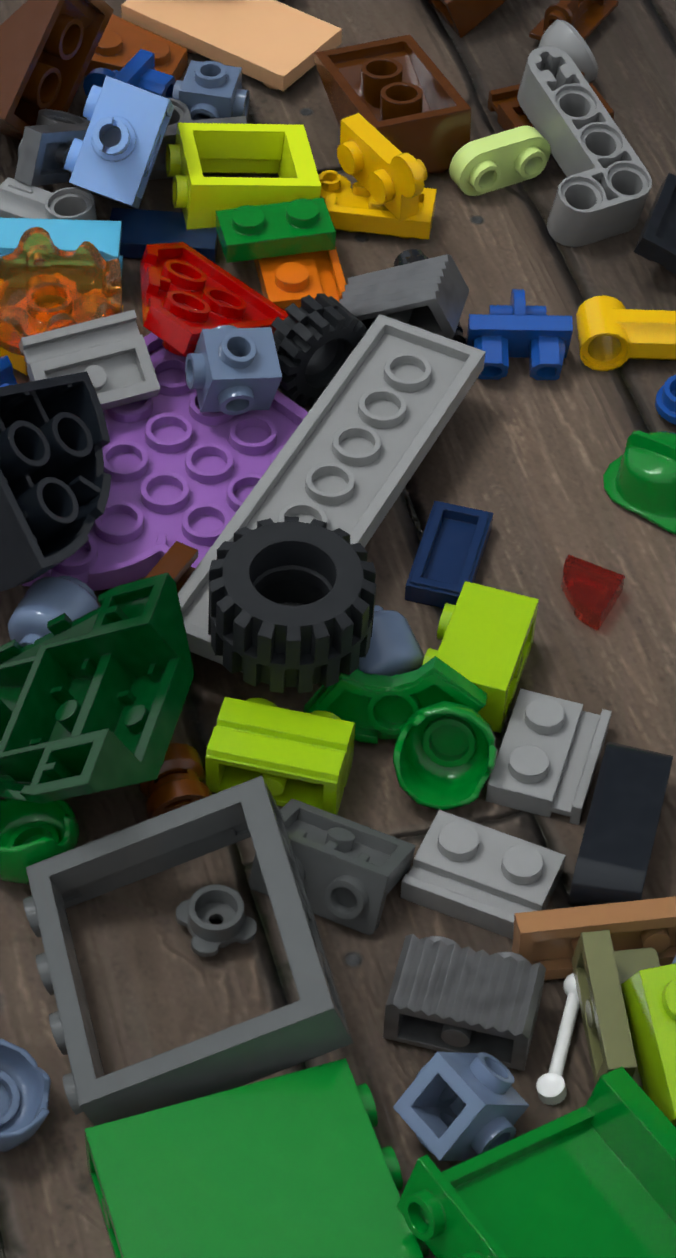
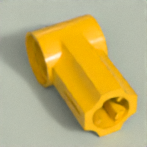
[576,295,676,371]

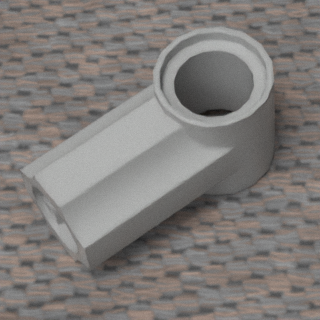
[0,177,97,220]

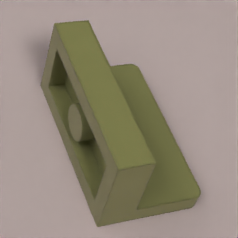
[571,930,660,1090]

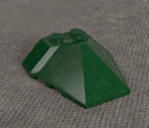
[0,573,194,804]

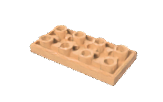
[121,0,342,91]

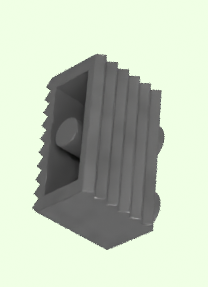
[339,254,469,339]
[383,934,546,1071]

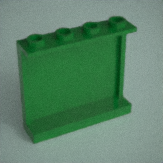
[84,1058,429,1258]
[396,1066,676,1258]

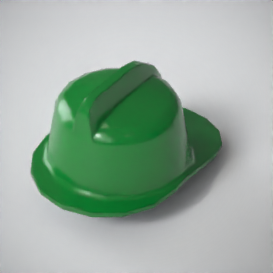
[603,430,676,535]

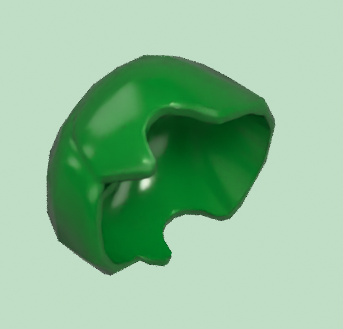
[393,701,497,811]
[0,798,80,885]

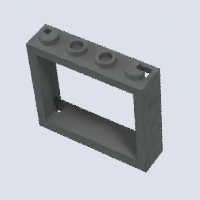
[23,776,354,1126]

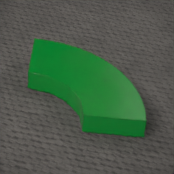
[303,656,487,744]

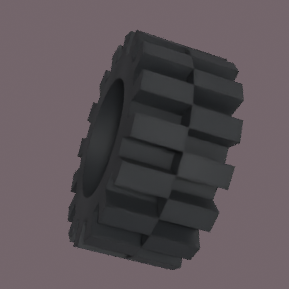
[271,293,367,407]

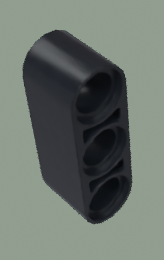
[568,741,673,906]

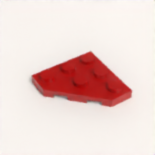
[140,242,288,357]

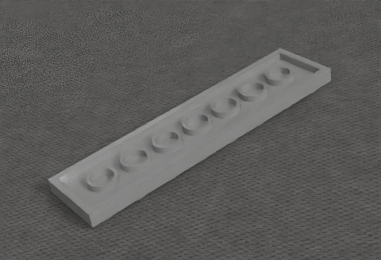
[178,314,486,673]

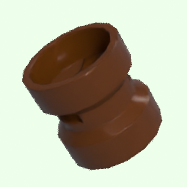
[138,743,212,820]

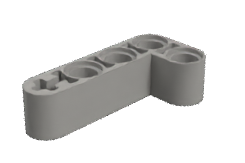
[517,46,652,247]

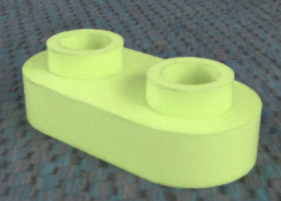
[449,126,551,196]

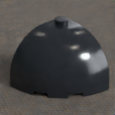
[0,371,112,592]

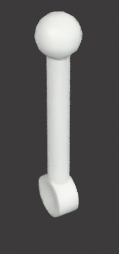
[536,973,580,1105]

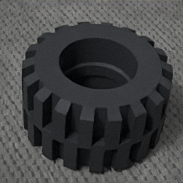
[208,516,376,693]

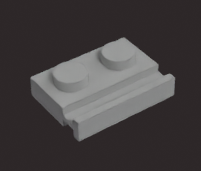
[19,310,161,410]
[486,688,612,825]
[400,810,566,939]

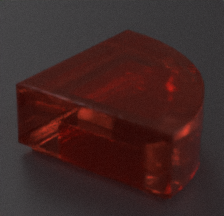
[561,554,625,631]

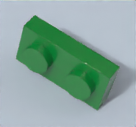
[216,198,336,263]

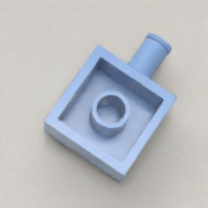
[64,76,174,209]

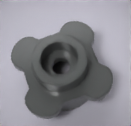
[176,884,257,957]

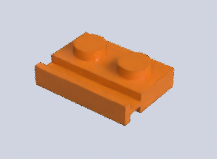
[254,246,346,311]

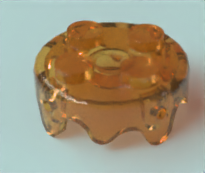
[0,227,123,356]

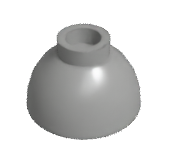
[539,19,598,83]

